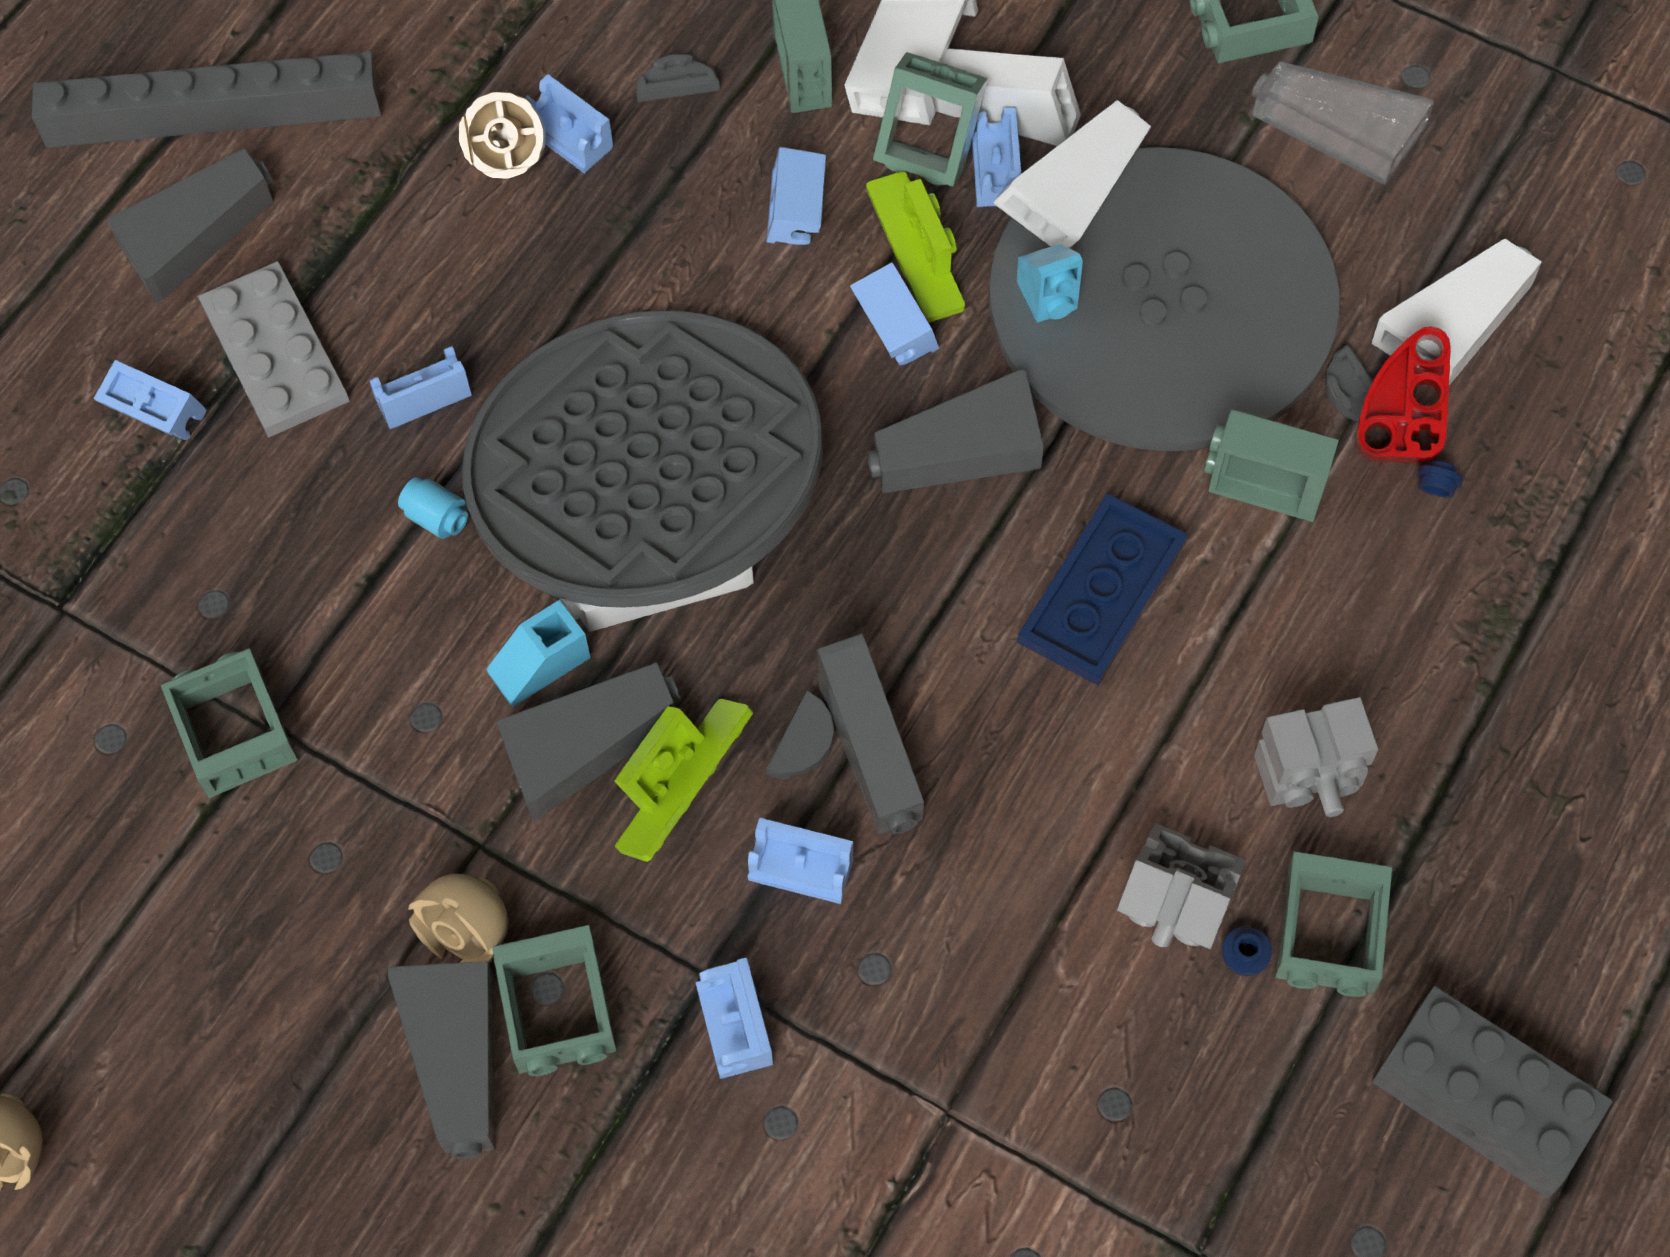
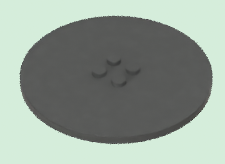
[989,147,1340,451]
[462,310,823,608]

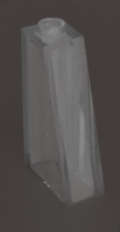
[1252,61,1434,185]

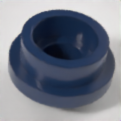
[1417,461,1463,498]
[1222,927,1272,976]

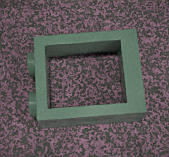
[772,0,832,113]
[1189,0,1319,63]
[873,52,988,187]
[1204,409,1339,522]
[160,648,298,798]
[1275,852,1392,997]
[492,925,617,1076]

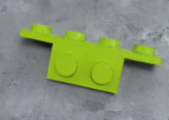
[866,171,965,323]
[614,699,753,862]

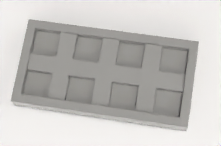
[198,261,350,438]

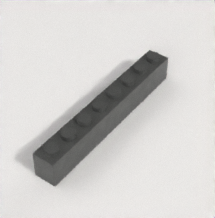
[32,51,381,148]

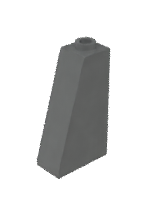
[106,148,273,303]
[867,370,1044,494]
[817,634,924,835]
[496,662,681,821]
[388,961,495,1159]

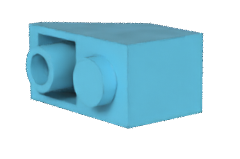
[1017,244,1083,323]
[486,600,591,708]

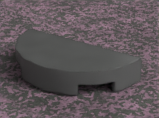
[637,54,720,102]
[1325,344,1373,422]
[766,691,834,780]

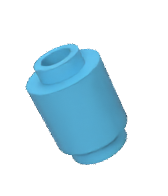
[398,477,468,539]

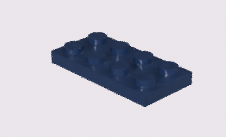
[1017,493,1188,686]

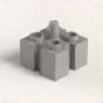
[1254,697,1378,817]
[1117,823,1247,949]

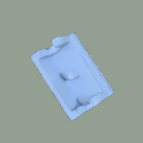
[525,74,613,173]
[972,107,1021,207]
[766,147,826,245]
[850,263,939,365]
[369,346,472,429]
[93,360,207,440]
[748,818,854,904]
[696,957,773,1079]

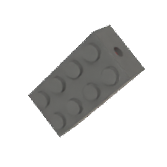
[1372,986,1613,1198]

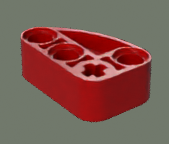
[1356,326,1451,463]

